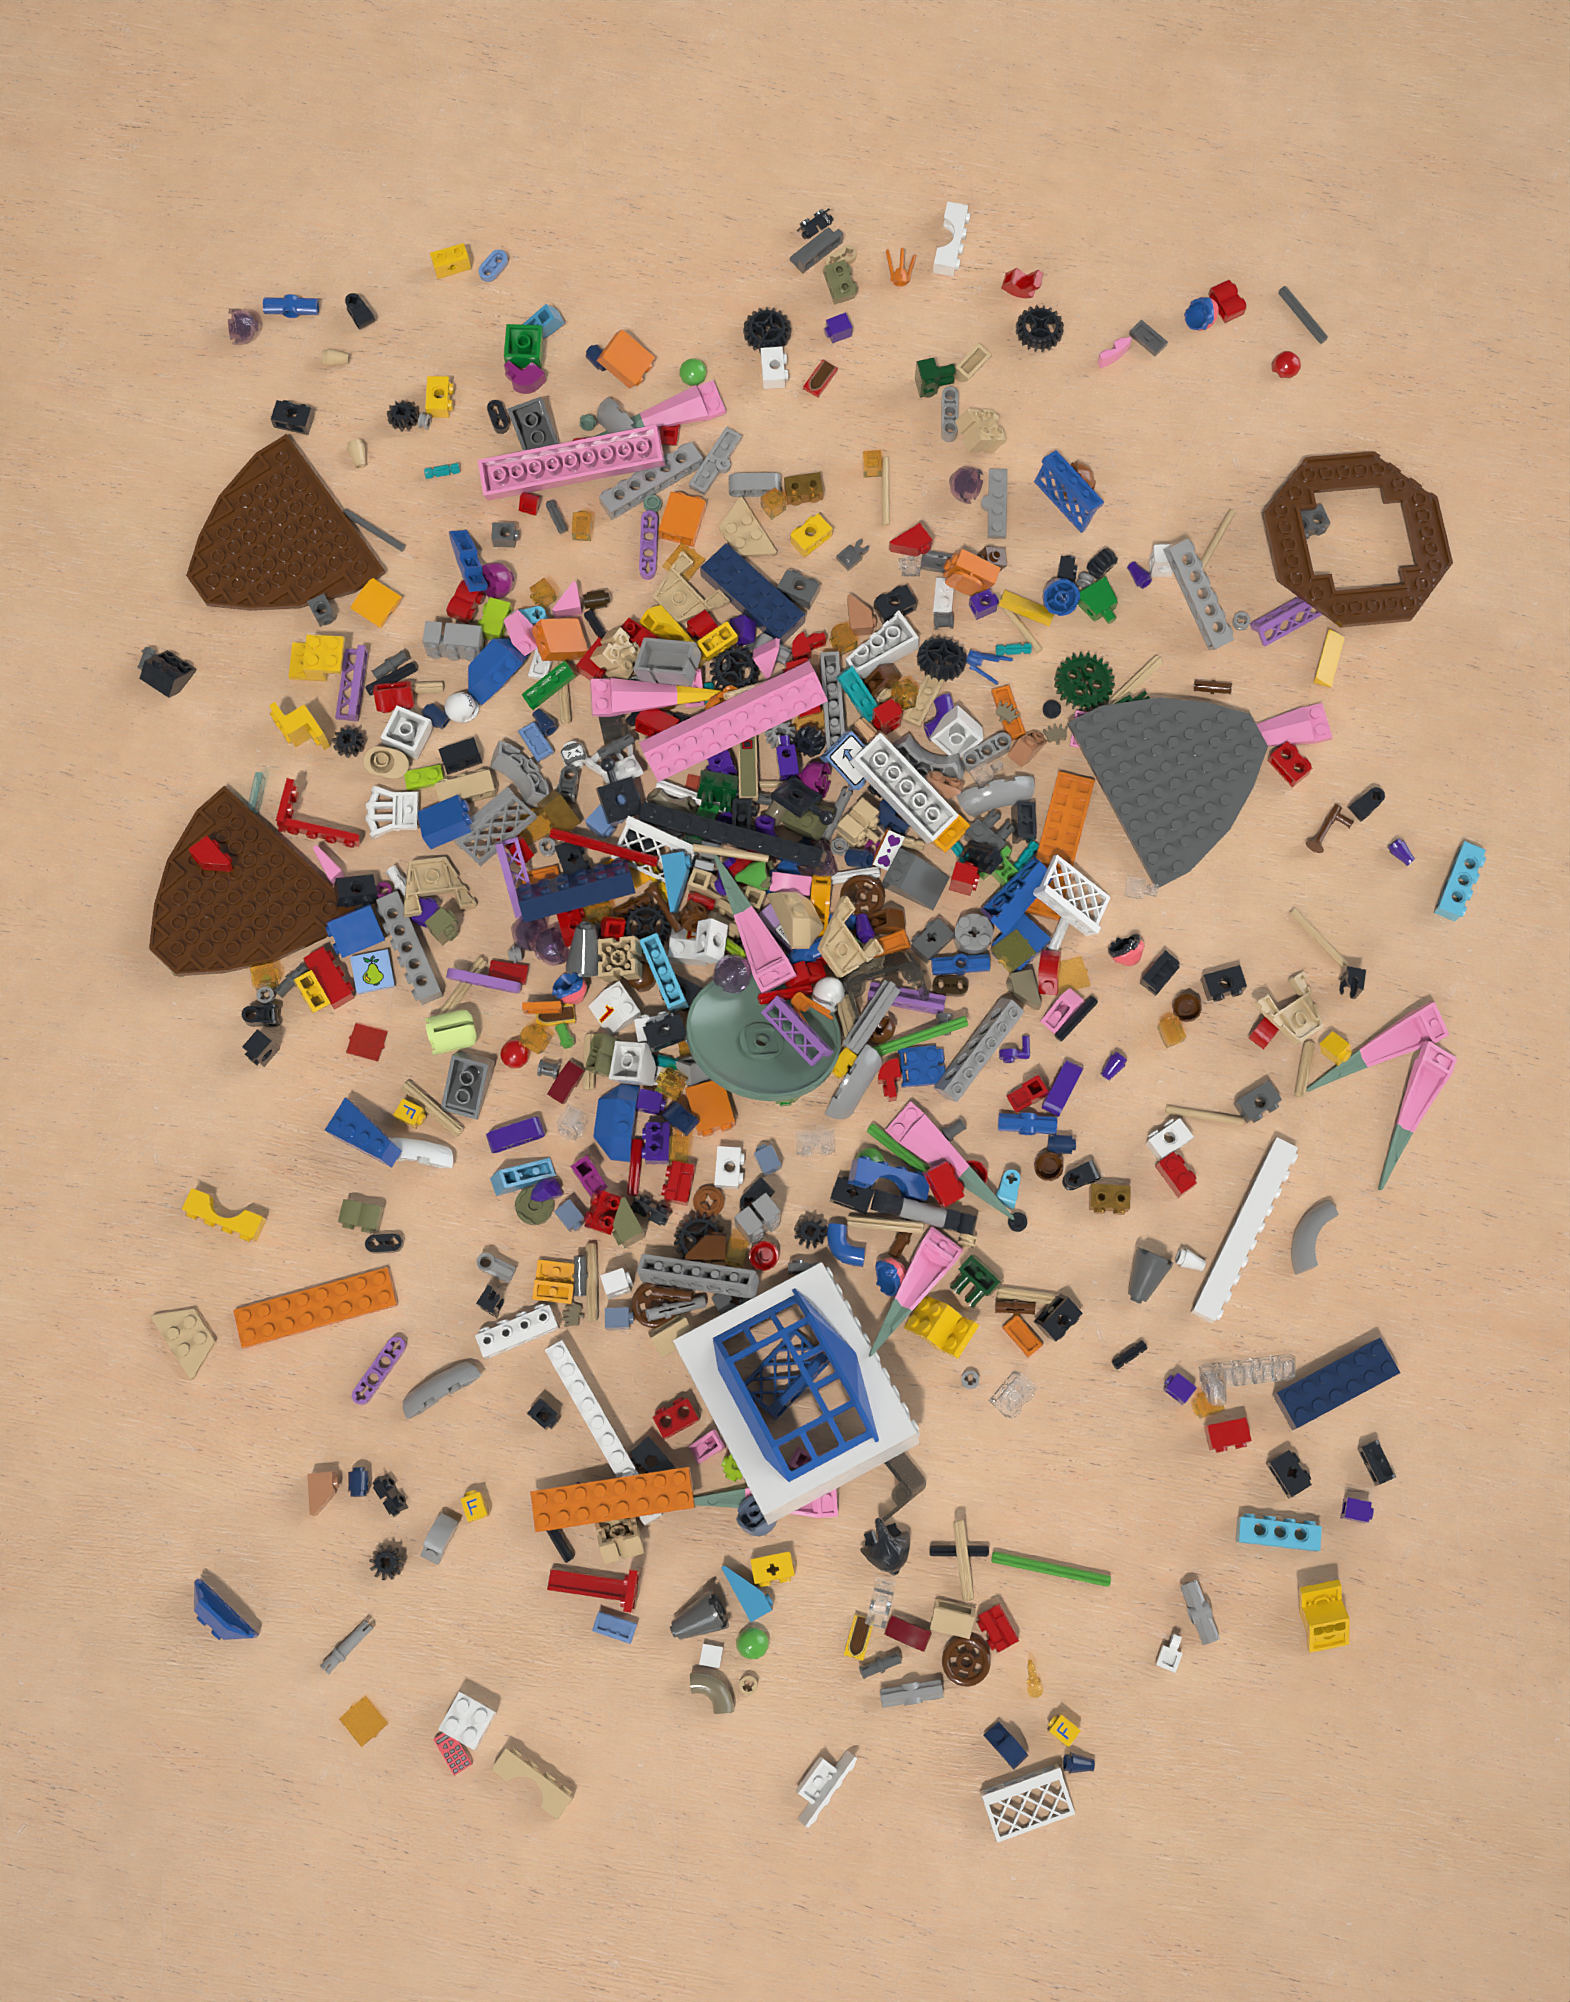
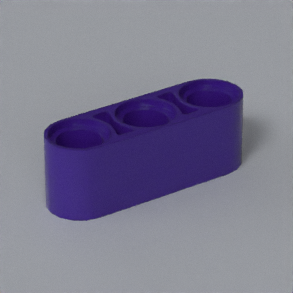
[1042,1060,1084,1117]
[486,1117,545,1153]

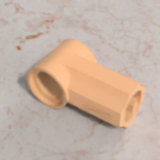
[852,717,889,746]

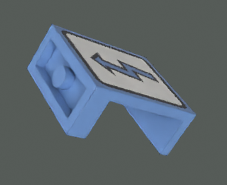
[820,731,866,790]

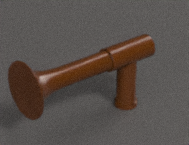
[1306,804,1354,853]
[644,881,683,933]

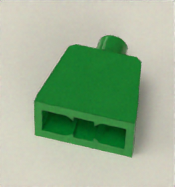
[1077,577,1118,624]

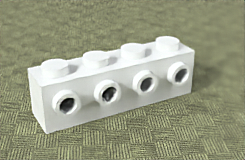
[475,1304,559,1360]

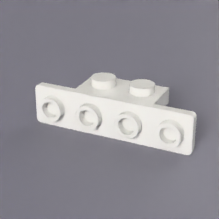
[795,1751,857,1828]

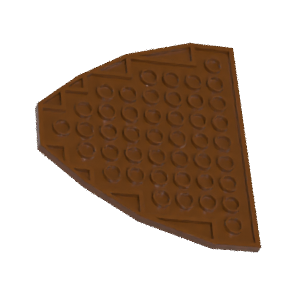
[186,434,386,611]
[149,786,356,976]

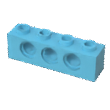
[1434,841,1486,921]
[639,933,689,1014]
[1236,1513,1322,1552]

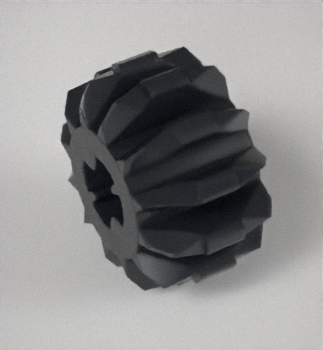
[387,399,418,432]
[1086,548,1118,579]
[332,725,365,758]
[793,725,826,758]
[794,1216,827,1249]
[369,1545,404,1581]

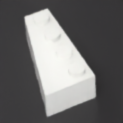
[845,610,919,680]

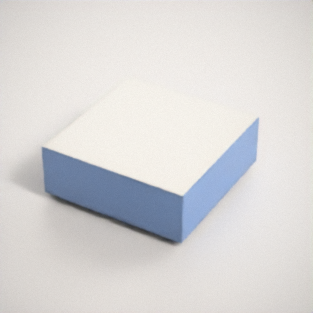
[699,1644,723,1668]

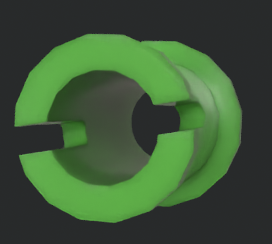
[555,1023,575,1049]

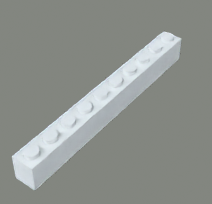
[1190,1137,1298,1323]
[545,1340,663,1526]

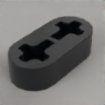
[487,400,509,434]
[365,1234,404,1254]

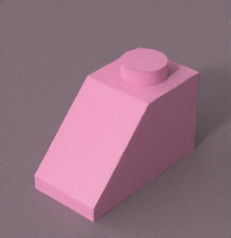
[504,609,538,656]
[1040,988,1084,1034]

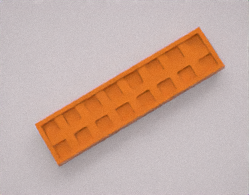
[1025,771,1095,921]
[233,1267,397,1349]
[530,1467,696,1532]

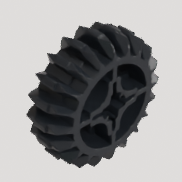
[1016,305,1064,353]
[743,306,791,354]
[917,635,967,682]
[709,645,759,691]
[623,902,671,953]
[674,1213,727,1264]

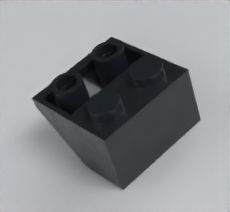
[139,650,196,698]

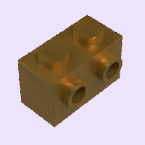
[784,472,823,506]
[537,790,581,832]
[1089,1184,1131,1215]

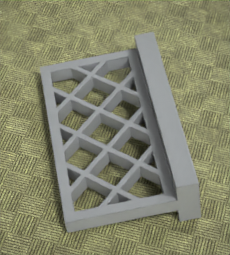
[454,787,538,867]
[842,980,901,1055]

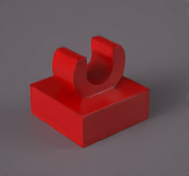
[518,492,539,516]

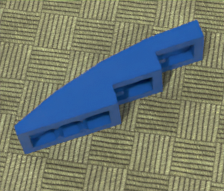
[449,530,488,592]

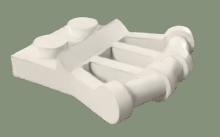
[584,743,644,784]
[365,786,419,839]

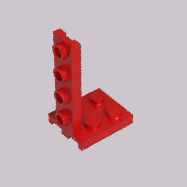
[276,778,360,848]
[547,1569,640,1614]

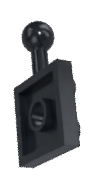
[596,757,642,824]
[770,775,834,825]

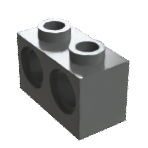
[1300,504,1330,539]

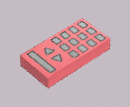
[433,1733,472,1776]

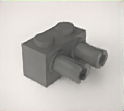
[964,810,1015,852]

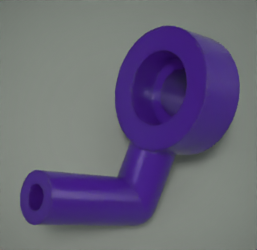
[714,857,735,896]
[999,1036,1030,1063]

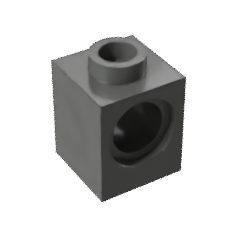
[491,522,519,548]
[307,593,336,627]

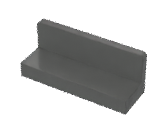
[790,227,843,274]

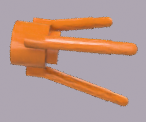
[886,247,916,287]
[791,992,833,1024]

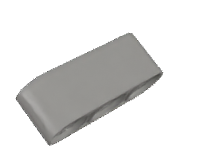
[941,386,958,442]
[728,473,781,497]
[962,733,1011,773]

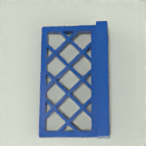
[1034,450,1104,533]
[744,1330,830,1420]

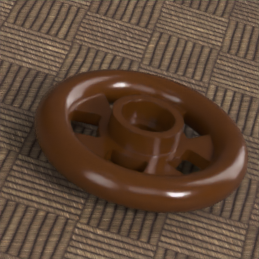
[840,875,885,915]
[631,1283,678,1328]
[942,1636,991,1687]

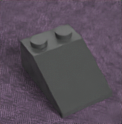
[507,397,559,451]
[882,848,949,911]
[441,1050,495,1120]

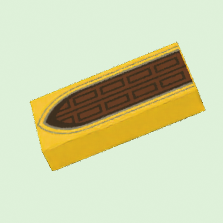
[535,1004,575,1028]
[843,1615,874,1661]

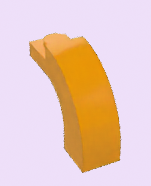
[811,875,831,939]

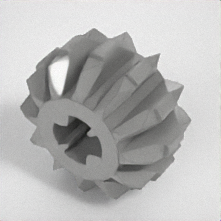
[765,721,796,749]

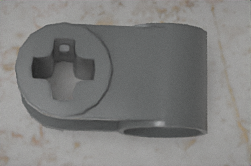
[556,765,579,804]

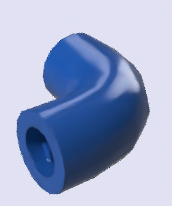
[827,1223,865,1267]

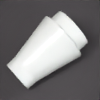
[1175,1248,1206,1271]

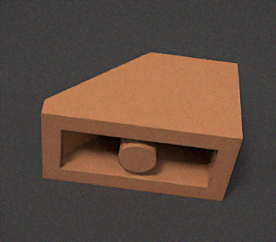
[847,594,876,636]
[308,1472,339,1516]

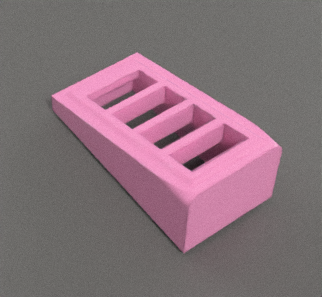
[313,845,344,885]

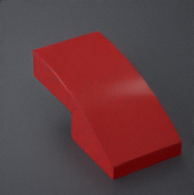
[660,424,680,446]

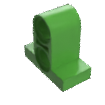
[979,846,1019,886]

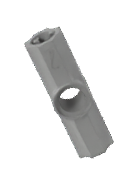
[1180,1580,1220,1645]
[880,1680,944,1708]

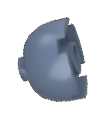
[736,1496,777,1537]

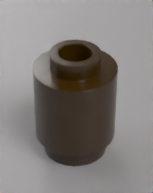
[583,589,610,610]

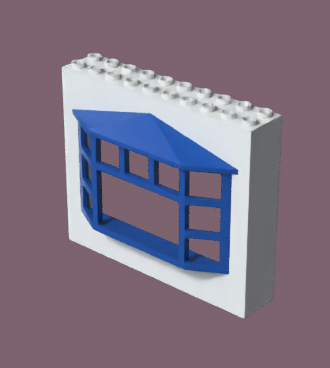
[673,1262,920,1525]

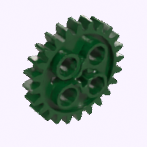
[1054,652,1115,711]

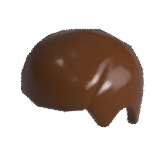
[627,962,656,992]
[1172,993,1202,1022]
[870,1016,896,1044]
[1034,1152,1064,1182]

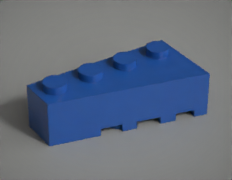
[980,856,1053,935]
[325,1097,402,1168]

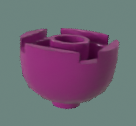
[482,562,514,599]
[798,762,831,798]

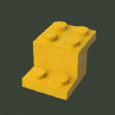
[288,635,345,681]
[269,702,330,750]
[904,1295,979,1359]
[1299,1580,1350,1653]

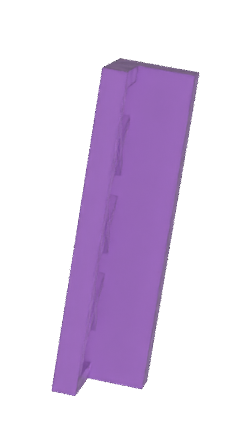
[1250,597,1322,646]
[335,645,368,721]
[495,837,531,918]
[867,982,946,1015]
[761,996,834,1067]

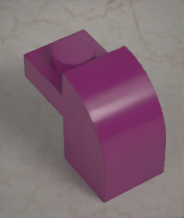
[504,361,546,394]
[570,1155,608,1197]

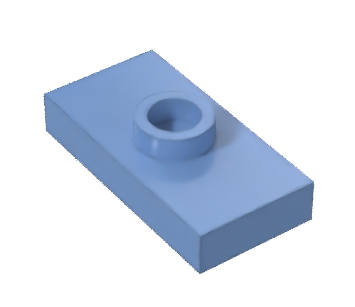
[518,722,554,763]
[592,1611,637,1644]

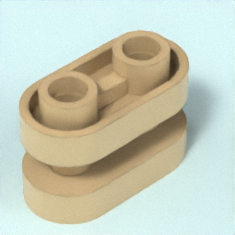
[707,899,740,939]

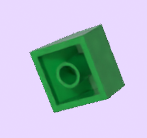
[504,324,543,369]

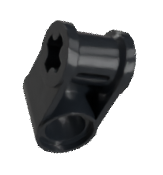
[345,293,375,330]
[1348,787,1385,822]
[241,1004,280,1027]
[1062,1160,1102,1191]
[739,1177,775,1212]

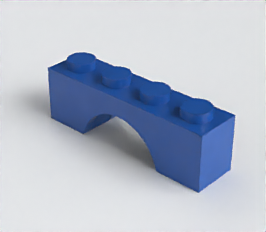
[848,1156,929,1202]

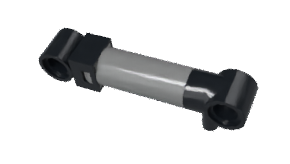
[870,1190,978,1236]

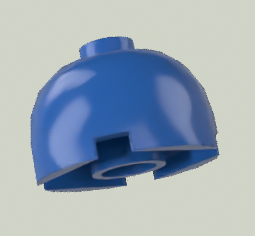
[1042,578,1080,616]

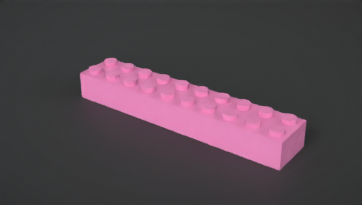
[478,425,665,501]
[639,661,828,782]

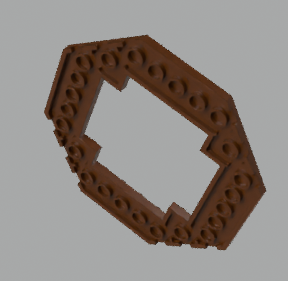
[1263,451,1453,628]

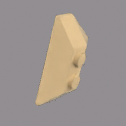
[767,892,823,949]

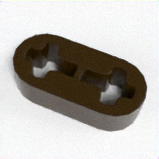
[932,977,969,997]

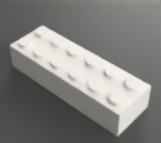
[849,733,959,844]

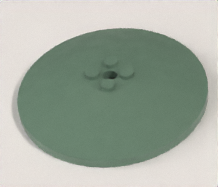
[686,970,841,1101]

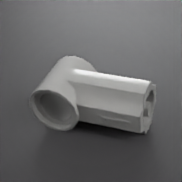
[753,633,792,665]
[477,1253,516,1283]

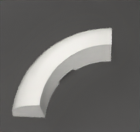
[388,1137,453,1169]

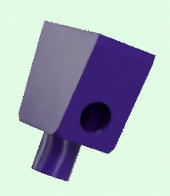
[775,735,799,781]

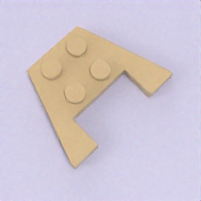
[653,551,730,624]
[403,857,477,917]
[817,896,884,977]
[1253,971,1324,1045]

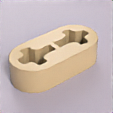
[826,245,857,265]

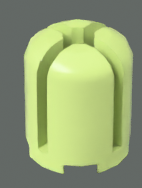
[424,1009,477,1055]

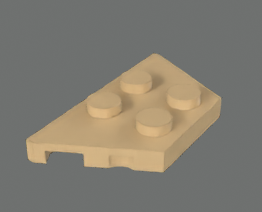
[719,496,777,558]
[150,1309,216,1380]

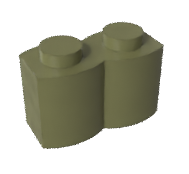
[586,1033,621,1077]
[338,1199,384,1234]

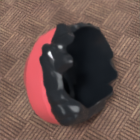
[1108,934,1145,966]

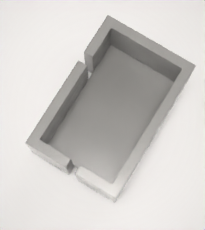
[422,621,485,662]
[633,638,702,686]
[734,1193,781,1245]

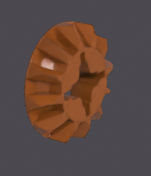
[693,1186,724,1217]

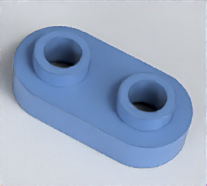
[478,250,508,282]

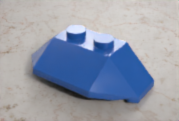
[468,639,530,706]
[593,1084,640,1162]
[194,1579,259,1640]

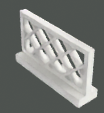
[611,816,698,882]
[1033,855,1111,936]
[979,1763,1075,1843]

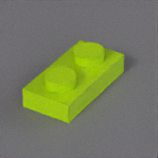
[404,764,444,791]

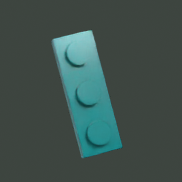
[836,666,878,722]

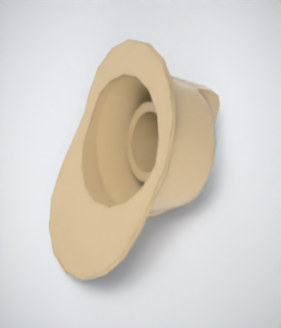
[363,746,409,778]

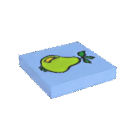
[350,949,395,994]

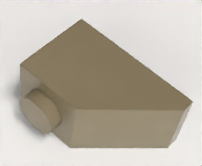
[1006,969,1041,1011]

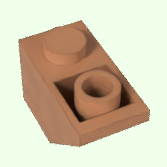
[1007,730,1047,767]
[925,771,965,800]

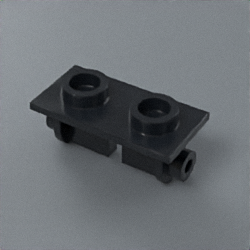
[796,208,834,239]
[630,1194,673,1226]
[372,1474,409,1517]

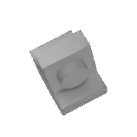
[695,839,723,874]
[420,1513,459,1565]

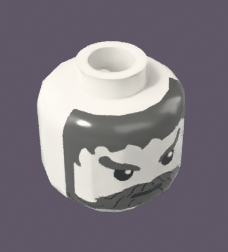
[560,741,587,770]

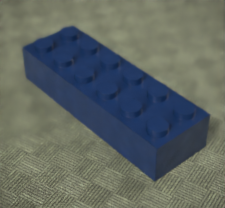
[700,543,805,645]
[516,859,636,923]
[1273,1337,1401,1430]

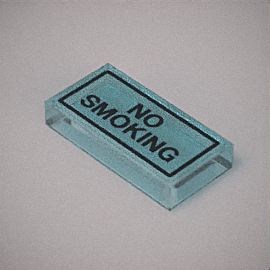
[248,772,266,814]

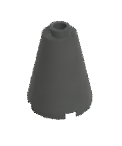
[565,921,603,977]
[1128,1247,1174,1304]
[670,1590,729,1640]

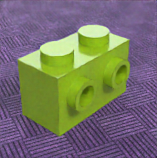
[477,597,513,640]

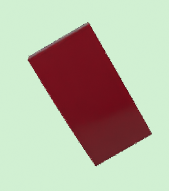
[547,1061,586,1104]
[884,1615,932,1652]

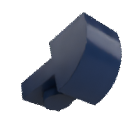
[878,799,910,836]
[661,1101,699,1136]
[983,1721,1029,1770]

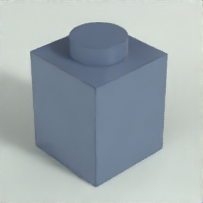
[754,1144,782,1177]
[554,1199,584,1232]
[605,1307,634,1330]

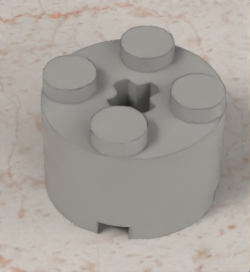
[953,914,993,956]

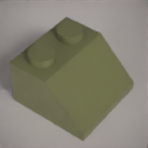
[780,803,837,843]
[612,1197,645,1249]

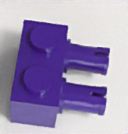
[642,1122,670,1164]

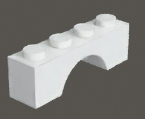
[933,202,970,277]

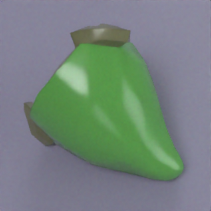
[735,859,774,890]

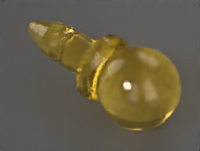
[1026,1659,1043,1698]

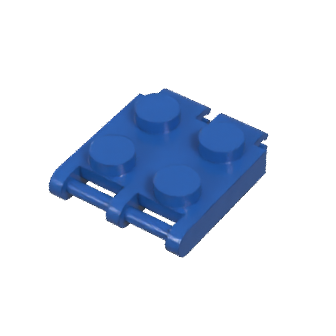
[898,1045,946,1088]

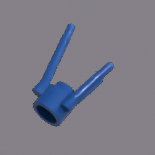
[966,650,1013,685]

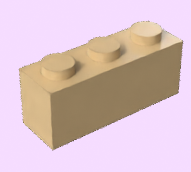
[435,769,497,804]

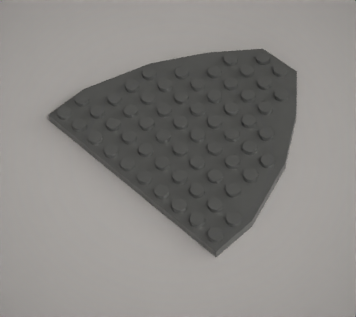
[1067,698,1268,889]

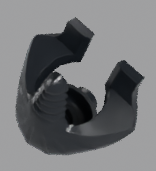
[860,1518,910,1576]

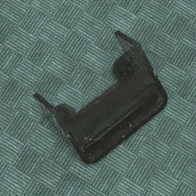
[839,951,929,1024]
[881,1452,926,1523]

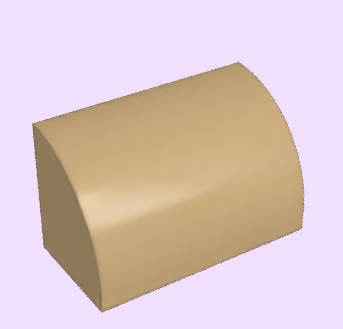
[953,343,992,382]
[648,1313,692,1358]
[930,1599,976,1639]

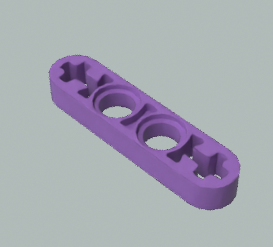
[639,510,658,580]
[446,968,521,994]
[352,1337,406,1405]

